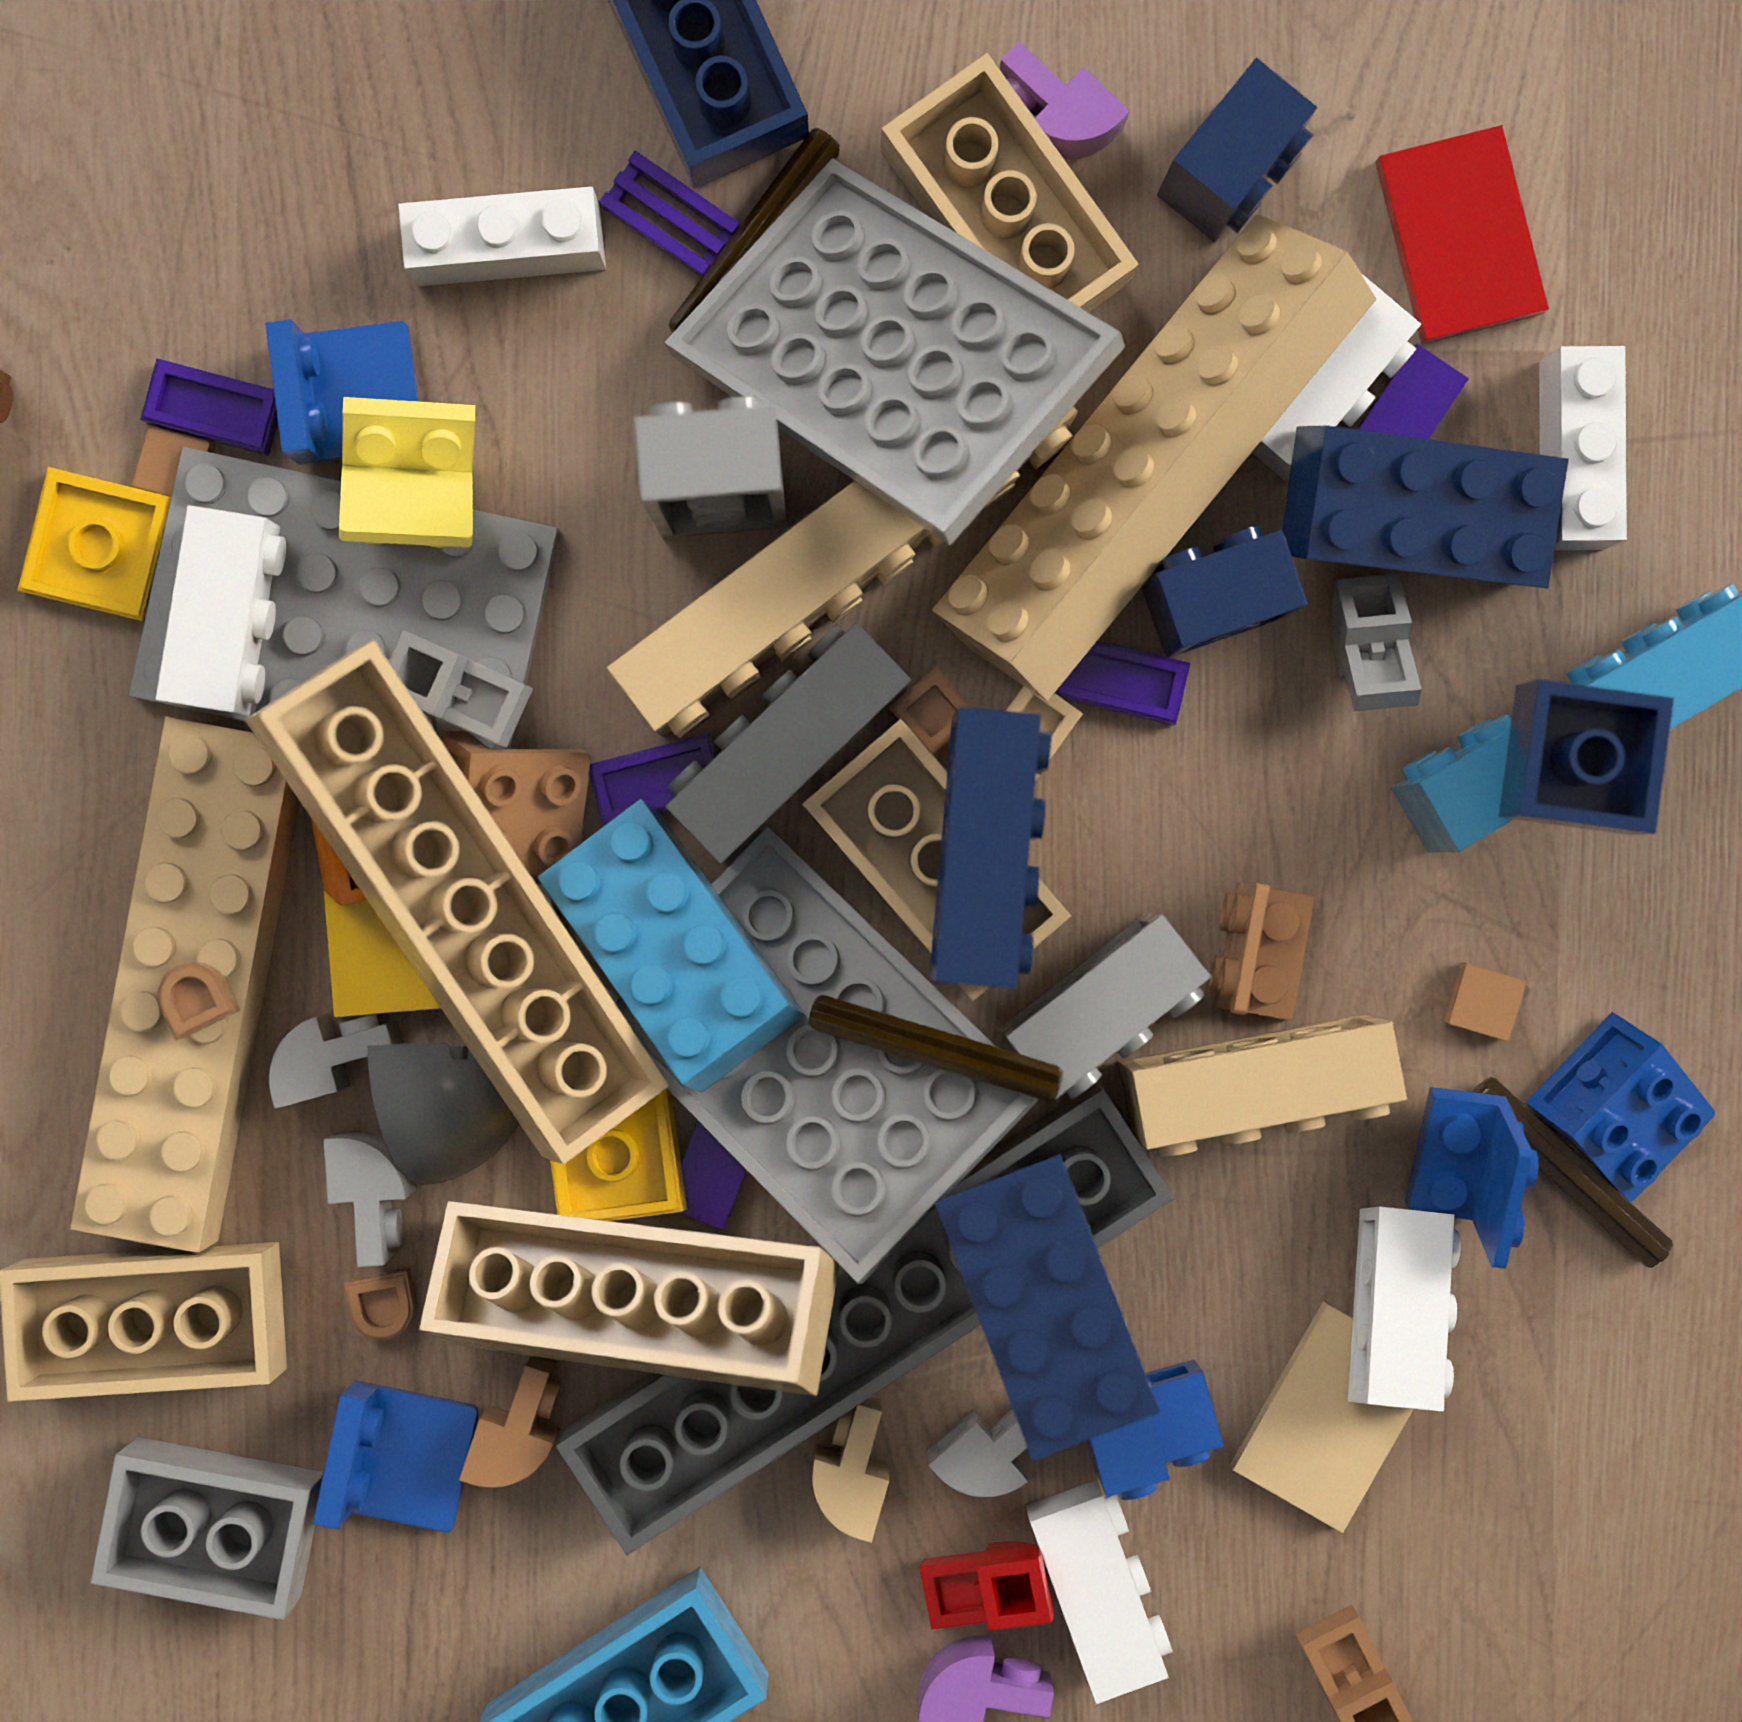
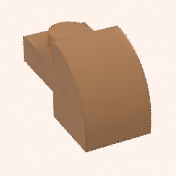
[459,1356,562,1488]
[1295,1605,1413,1722]

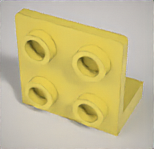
[339,397,475,548]

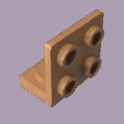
[441,731,591,875]
[1207,882,1315,1021]

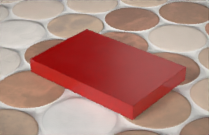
[1375,125,1549,345]

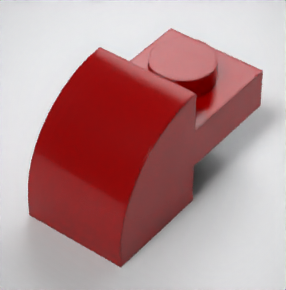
[919,1541,1054,1631]

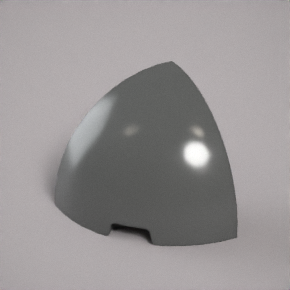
[368,1043,519,1186]

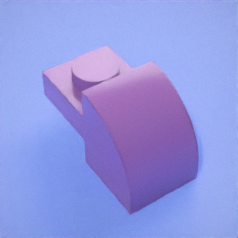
[999,41,1130,159]
[916,1636,1054,1722]

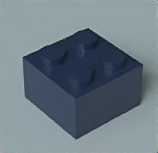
[1157,57,1318,243]
[1142,525,1308,658]
[1499,679,1674,835]

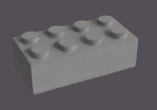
[634,397,788,538]

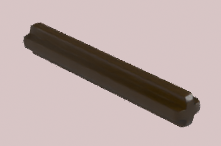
[669,127,840,333]
[809,995,1063,1102]
[1472,1077,1673,1268]

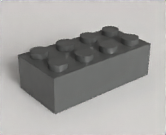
[665,622,912,864]

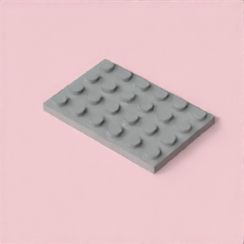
[664,158,1125,545]
[128,447,560,749]
[608,826,1039,1284]

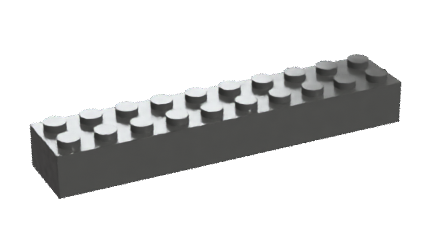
[556,1083,1175,1556]

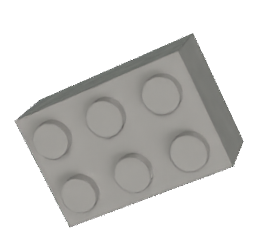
[998,912,1211,1099]
[90,1437,324,1620]

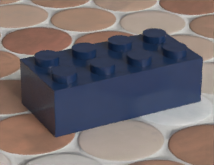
[608,0,809,189]
[1282,425,1569,589]
[929,707,1052,989]
[935,1154,1161,1461]

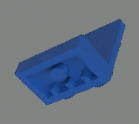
[265,319,419,465]
[1525,1012,1715,1202]
[1405,1087,1538,1269]
[313,1380,479,1532]

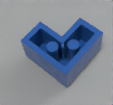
[1086,1360,1224,1500]

